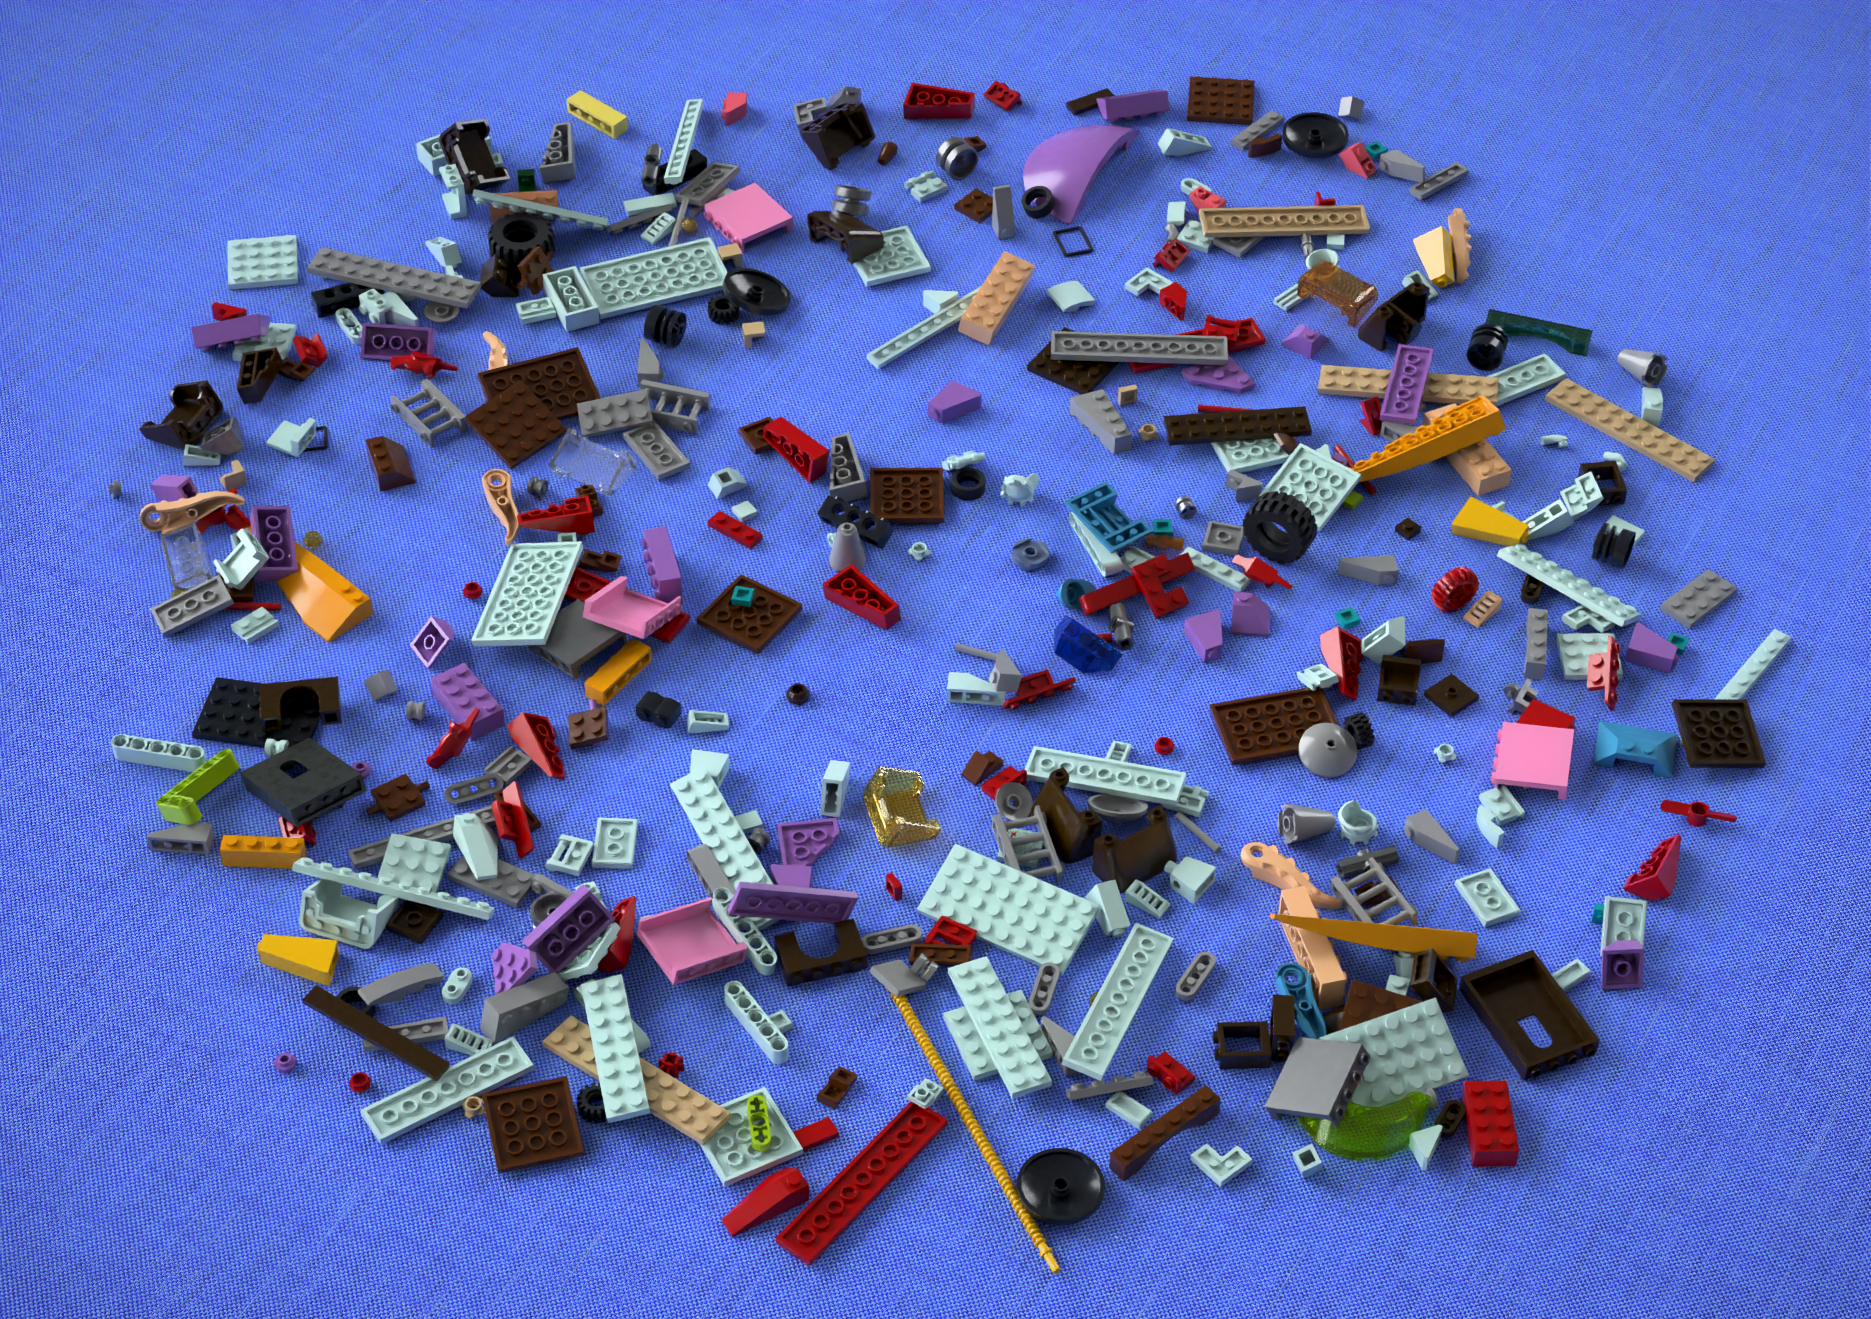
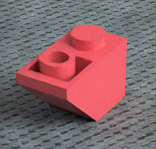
[722,92,747,125]
[1339,142,1377,178]
[1189,186,1226,212]

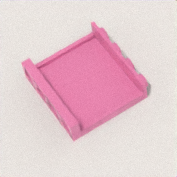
[704,183,793,253]
[583,576,682,639]
[1491,722,1574,800]
[637,897,748,985]

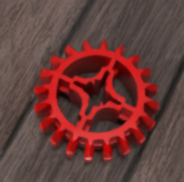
[1430,566,1480,613]

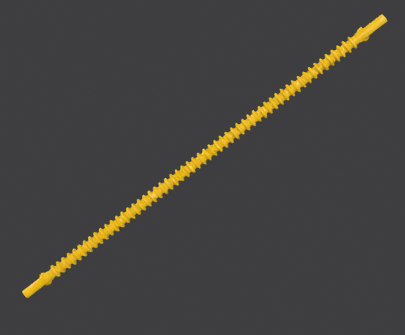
[885,987,1061,1274]

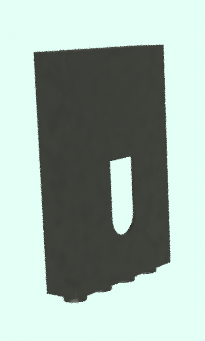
[240,737,367,827]

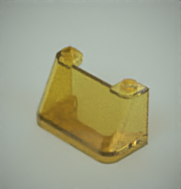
[864,766,941,848]

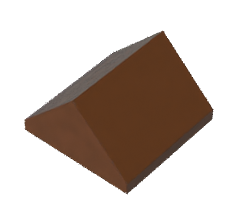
[1400,639,1445,664]

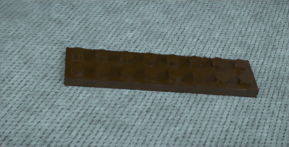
[1163,406,1312,446]

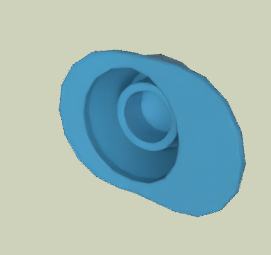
[1055,579,1096,610]

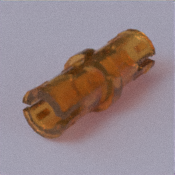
[1146,534,1184,550]

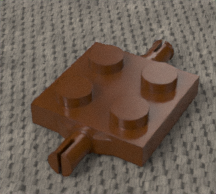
[517,246,554,295]
[366,774,430,822]

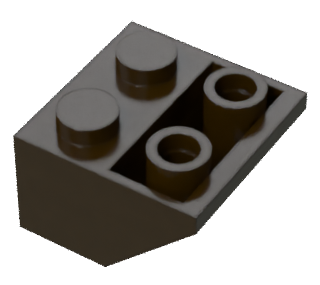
[480,254,521,297]
[1386,302,1423,345]

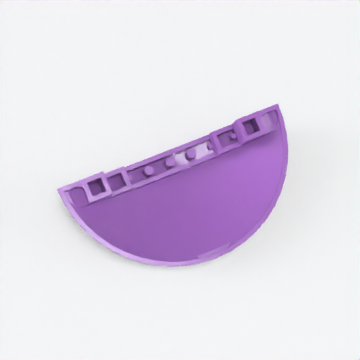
[1023,125,1140,225]

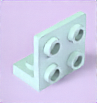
[267,417,316,457]

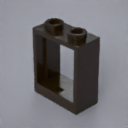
[1578,461,1627,506]
[1410,948,1458,1013]
[1270,995,1295,1062]
[1212,1021,1272,1069]

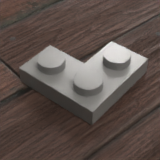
[793,97,828,130]

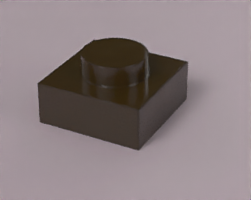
[1395,518,1421,540]

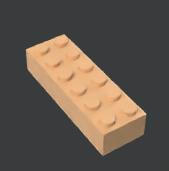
[958,251,1035,346]
[1422,403,1512,496]
[1278,886,1347,1010]

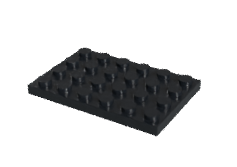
[192,677,321,748]

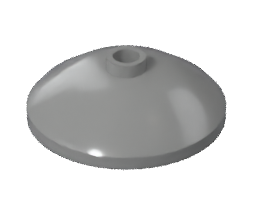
[1299,723,1357,778]
[1088,794,1148,825]

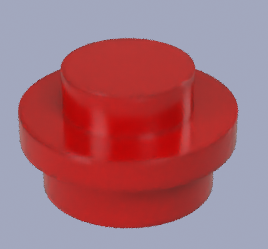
[463,582,482,599]
[1154,737,1174,755]
[349,1072,371,1093]

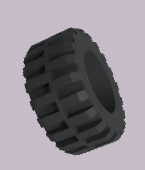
[488,212,555,271]
[1243,491,1317,563]

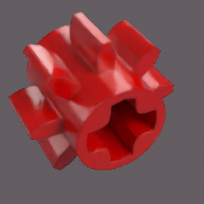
[658,1052,684,1078]

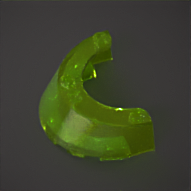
[1297,1091,1431,1161]

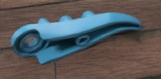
[1275,963,1327,1039]

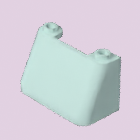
[299,878,399,949]

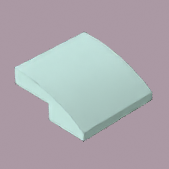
[1046,281,1096,312]
[1560,472,1604,521]

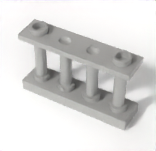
[391,379,468,447]
[640,380,711,434]
[991,805,1065,883]
[1331,857,1418,926]

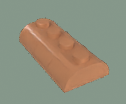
[490,190,559,223]

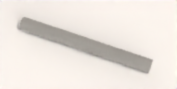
[668,198,689,247]

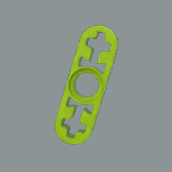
[747,1095,771,1152]

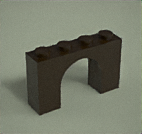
[259,676,342,732]
[774,918,867,986]

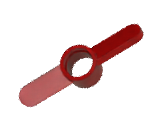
[193,488,238,535]
[1660,800,1737,827]

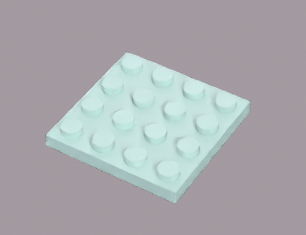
[853,226,931,287]
[227,235,298,290]
[1211,438,1292,473]
[1259,443,1361,531]
[943,990,1053,1081]
[699,1087,803,1187]

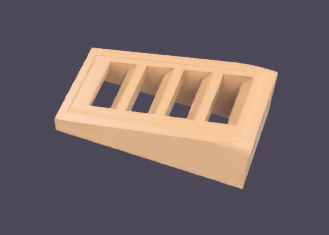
[1463,590,1503,628]

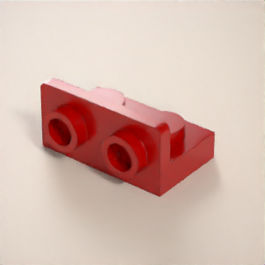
[983,80,1023,112]
[1153,238,1191,273]
[292,333,328,368]
[981,765,1027,801]
[278,816,317,846]
[1147,1051,1195,1095]

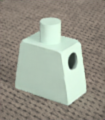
[690,749,730,789]
[1164,857,1216,904]

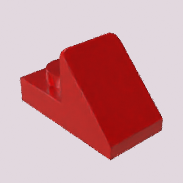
[212,302,247,321]
[1360,396,1384,436]

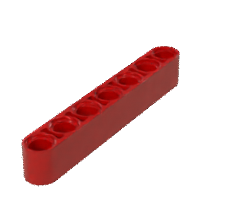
[1078,552,1196,616]

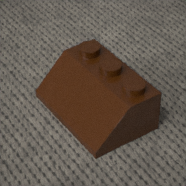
[365,436,416,491]

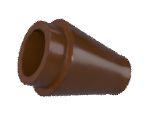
[877,141,898,166]

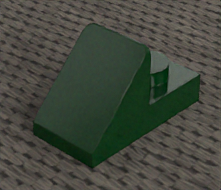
[517,169,536,192]

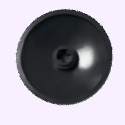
[1282,112,1349,158]
[722,268,791,315]
[1017,1148,1105,1225]

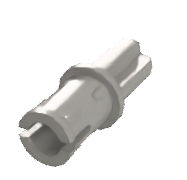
[1301,232,1314,261]

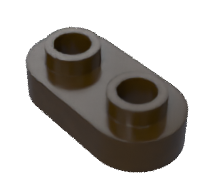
[1520,574,1544,604]
[1435,1100,1466,1138]

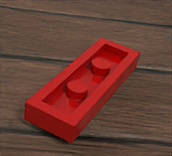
[708,510,763,549]

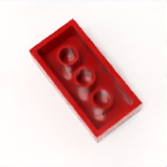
[1461,1081,1519,1167]

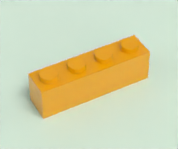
[584,638,652,706]
[220,835,307,869]

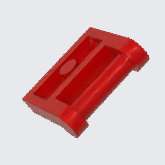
[1202,315,1242,346]
[924,916,978,945]

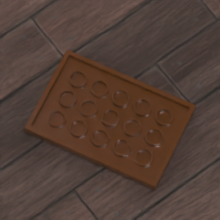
[477,347,601,420]
[1209,686,1338,766]

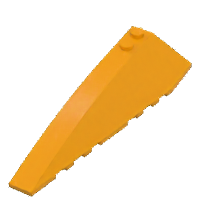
[1350,395,1506,482]
[242,526,373,643]
[1270,914,1478,962]

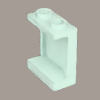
[439,164,467,219]
[213,529,269,591]

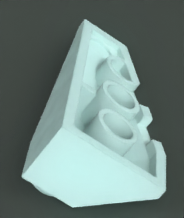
[453,813,498,880]

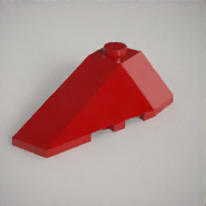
[517,496,595,535]

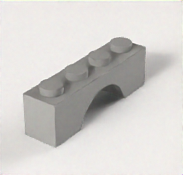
[1524,608,1548,680]

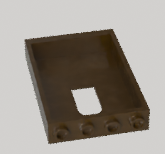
[1459,950,1600,1081]

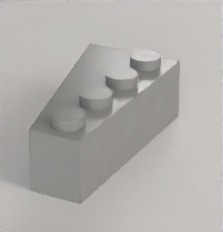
[539,121,576,184]
[1069,389,1132,454]
[829,432,868,503]
[480,972,569,1045]

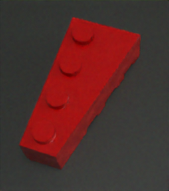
[903,82,975,119]
[763,416,830,483]
[822,564,901,630]

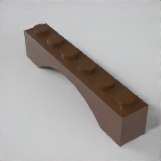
[1109,1085,1221,1181]

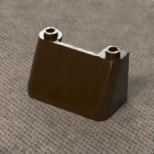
[799,102,876,170]
[439,118,510,195]
[807,211,884,264]
[1358,282,1430,352]
[139,380,223,450]
[1030,767,1102,864]
[1092,805,1177,894]

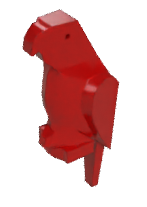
[390,351,458,379]
[1232,554,1293,590]
[426,707,480,770]

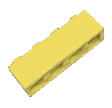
[567,90,628,139]

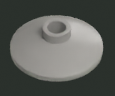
[424,301,459,323]
[995,782,1033,821]

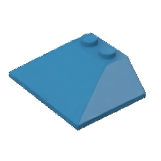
[1065,481,1153,554]
[1593,721,1677,779]

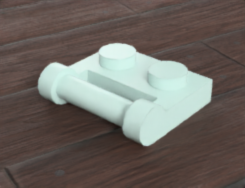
[545,834,594,876]

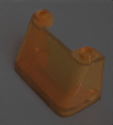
[1297,260,1378,327]

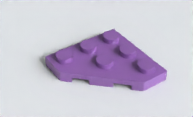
[1182,355,1255,394]
[777,818,839,866]
[492,942,538,994]

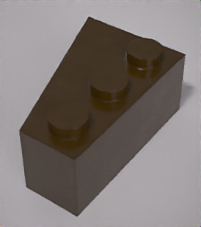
[237,347,283,404]

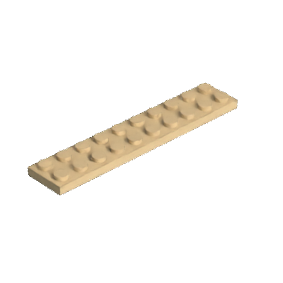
[1199,205,1370,238]
[1318,365,1499,406]
[1545,378,1715,482]
[542,1015,731,1145]

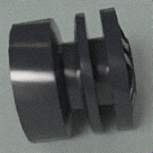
[644,304,687,348]
[1466,324,1508,371]
[1592,523,1636,569]

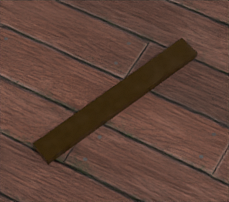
[303,985,450,1082]

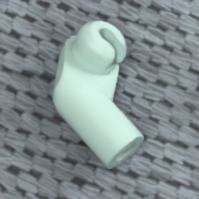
[1603,452,1627,472]

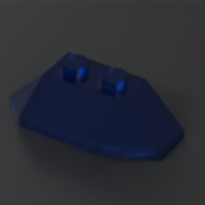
[1054,615,1122,674]

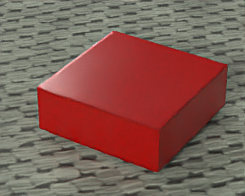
[886,872,902,901]

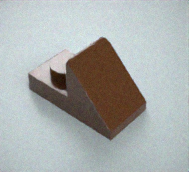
[962,750,1004,786]

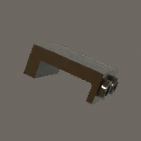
[1377,655,1421,706]

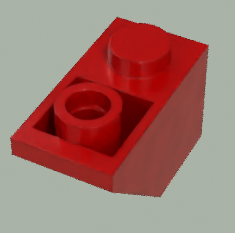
[1159,282,1187,321]

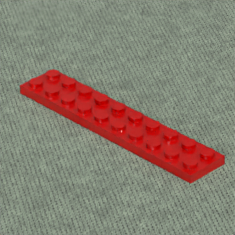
[775,1101,948,1266]

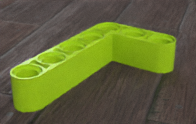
[156,748,240,825]

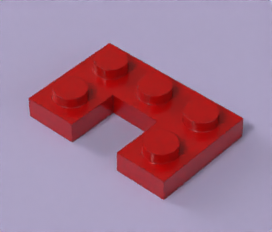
[1131,553,1190,619]

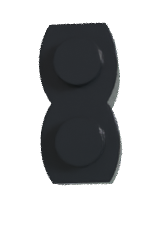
[635,691,682,729]

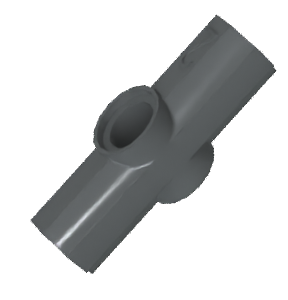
[641,144,663,187]
[1109,602,1134,651]
[1336,846,1399,878]

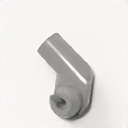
[1165,224,1179,243]

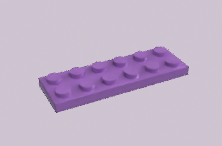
[1380,344,1434,425]
[728,882,858,924]

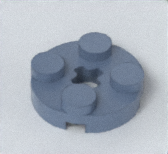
[1012,538,1049,572]

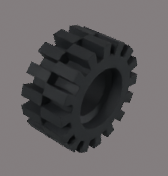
[708,294,740,325]
[1344,712,1375,750]
[577,1082,606,1124]

